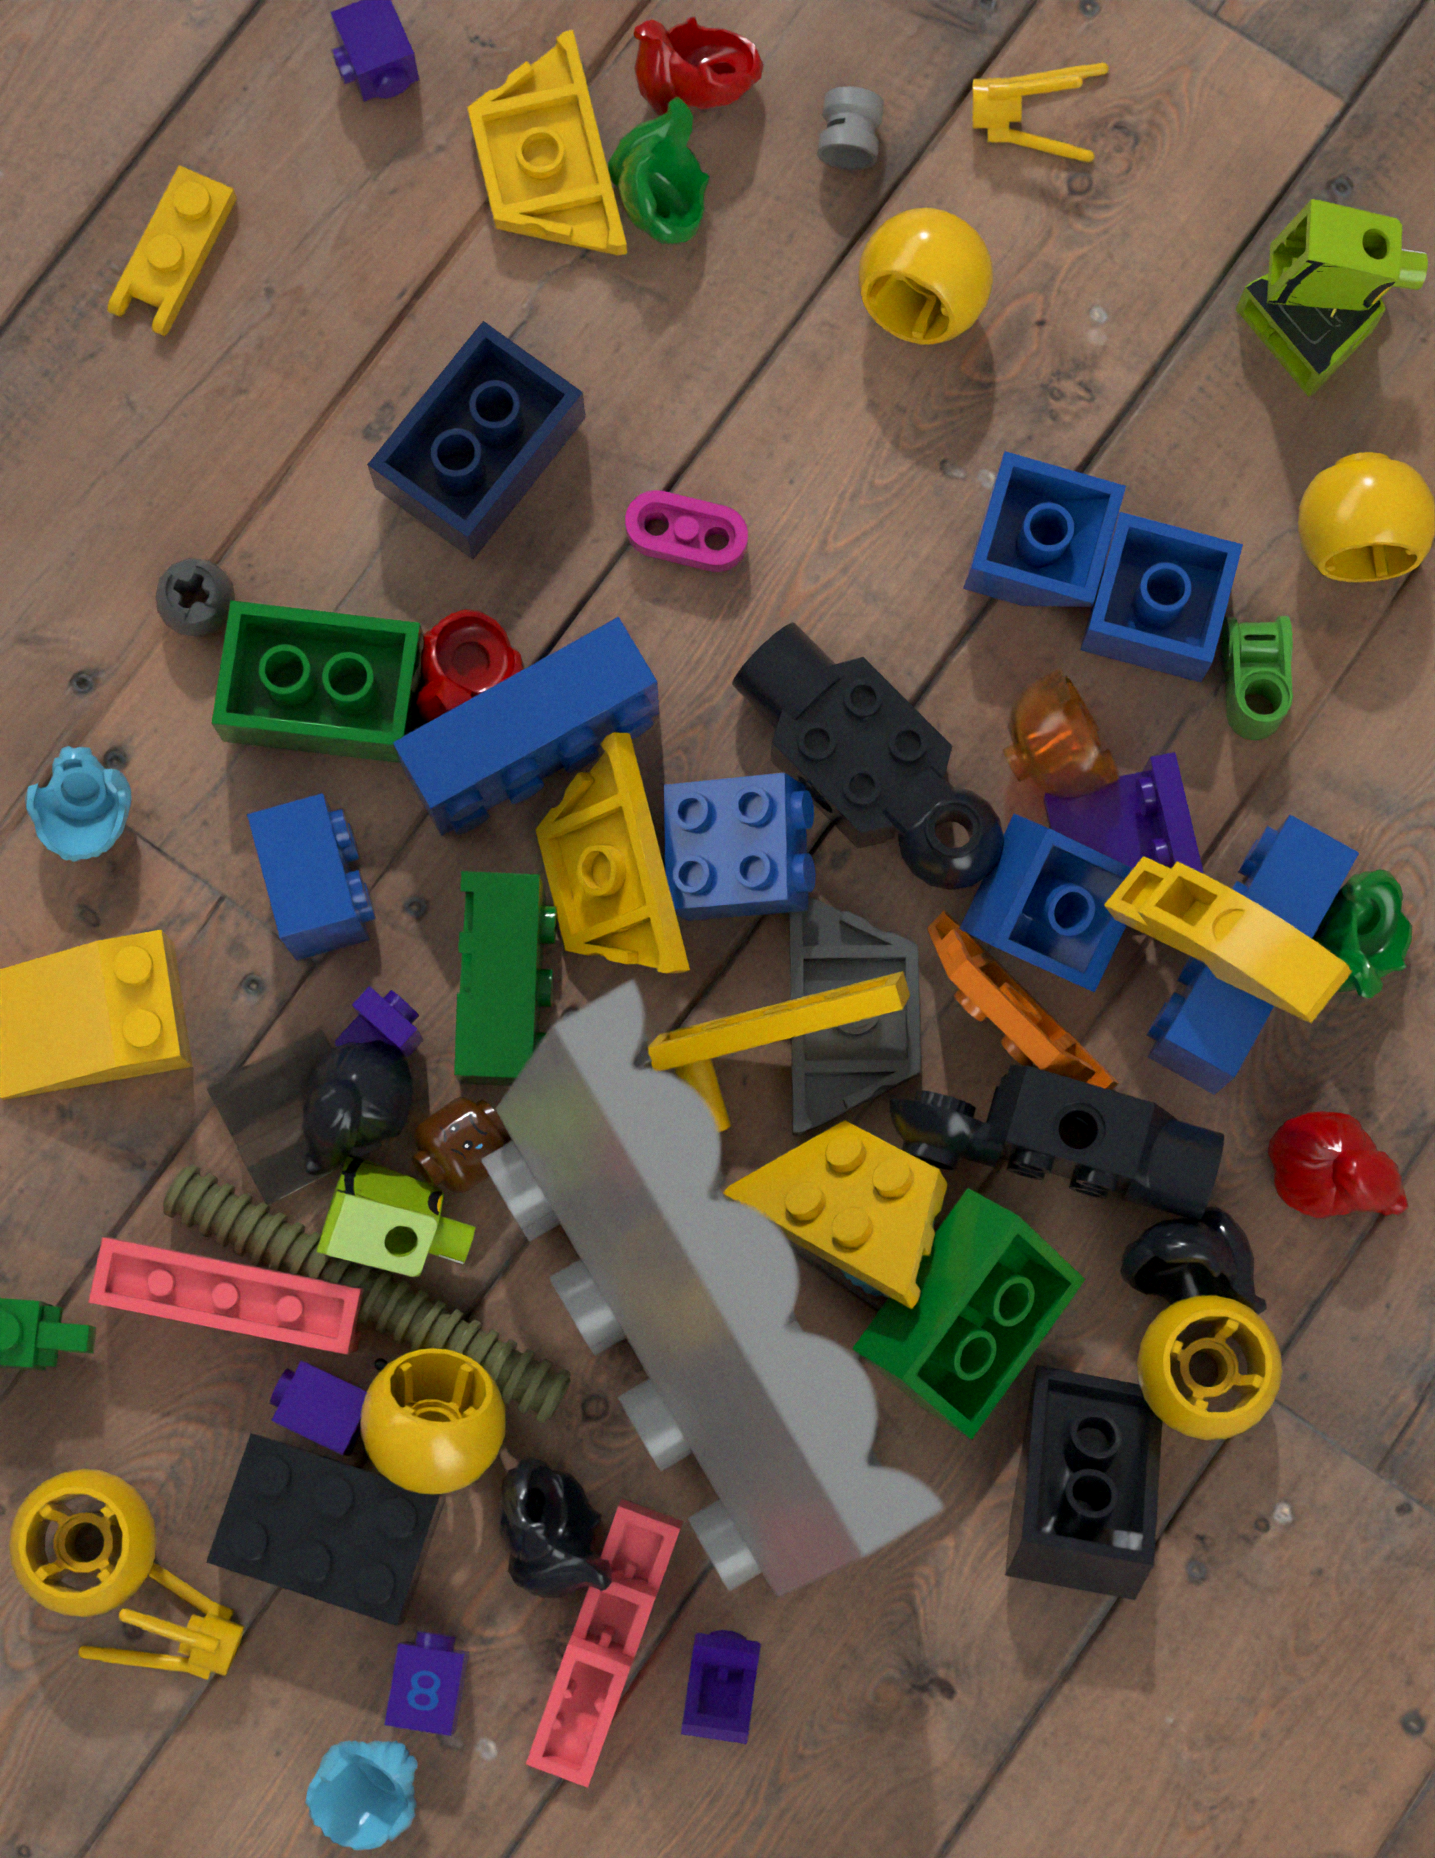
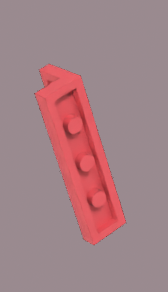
[88,1237,364,1355]

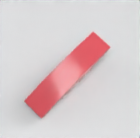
[526,1499,683,1788]

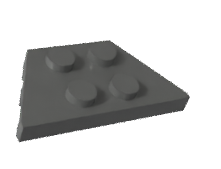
[789,892,921,1135]

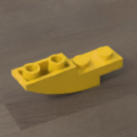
[1104,856,1352,1023]

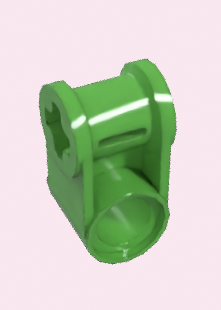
[1220,616,1293,741]

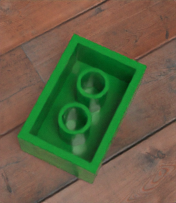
[211,600,424,763]
[852,1188,1086,1440]

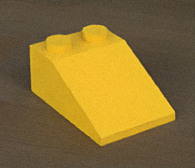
[0,929,193,1100]

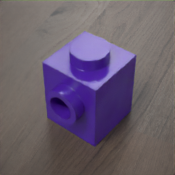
[330,0,420,102]

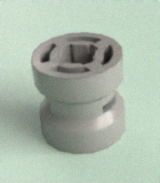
[817,87,884,170]

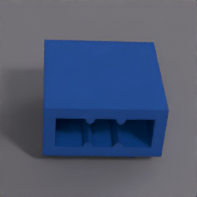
[664,773,816,921]

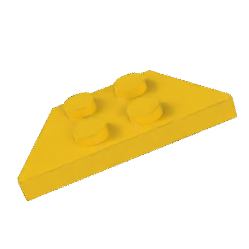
[467,30,627,256]
[535,732,690,974]
[723,1120,948,1309]

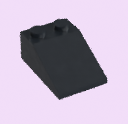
[1005,1365,1163,1600]

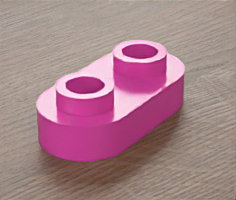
[625,490,748,572]

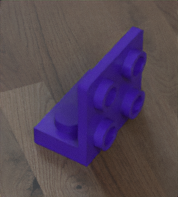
[1043,752,1204,874]

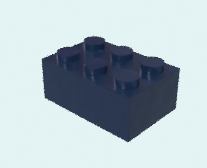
[367,321,586,560]

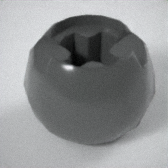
[155,558,235,637]

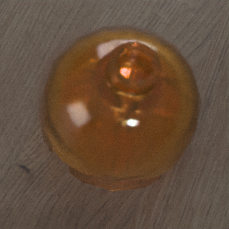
[1003,668,1120,799]

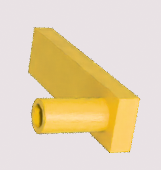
[648,971,910,1133]

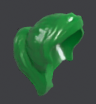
[608,97,710,244]
[1312,869,1413,998]

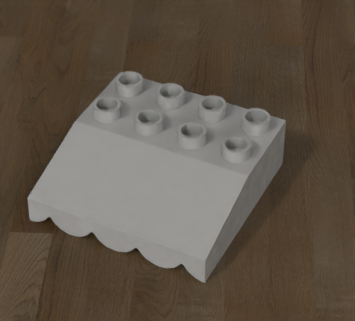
[481,979,945,1598]

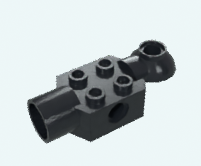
[732,622,1004,890]
[890,1065,1224,1221]

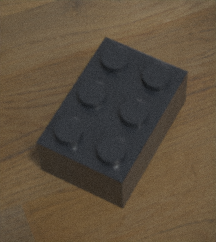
[206,1433,447,1626]

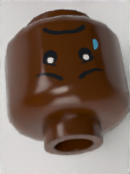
[411,1097,511,1194]

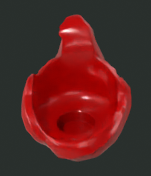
[634,16,764,116]
[414,609,524,724]
[1268,1111,1409,1219]

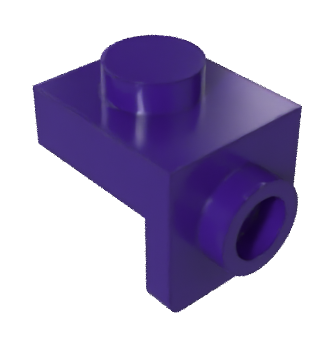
[335,986,424,1058]
[681,1630,761,1744]

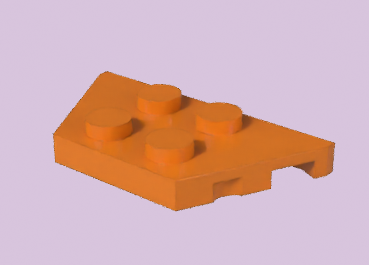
[927,910,1119,1090]

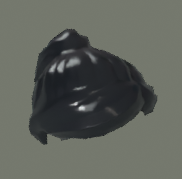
[302,1040,414,1176]
[1120,1207,1267,1314]
[498,1457,612,1598]

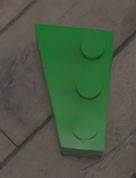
[454,871,557,1086]

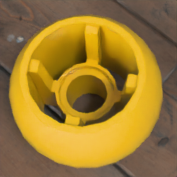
[858,208,993,345]
[1298,452,1435,582]
[1137,1295,1282,1440]
[361,1348,505,1495]
[9,1469,157,1617]

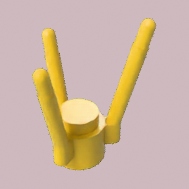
[972,63,1109,162]
[78,1562,245,1680]

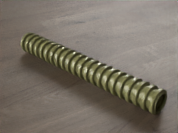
[163,1164,571,1424]

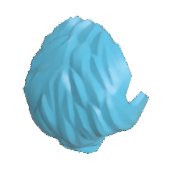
[25,746,132,862]
[306,1740,418,1850]

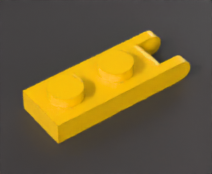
[107,165,237,336]

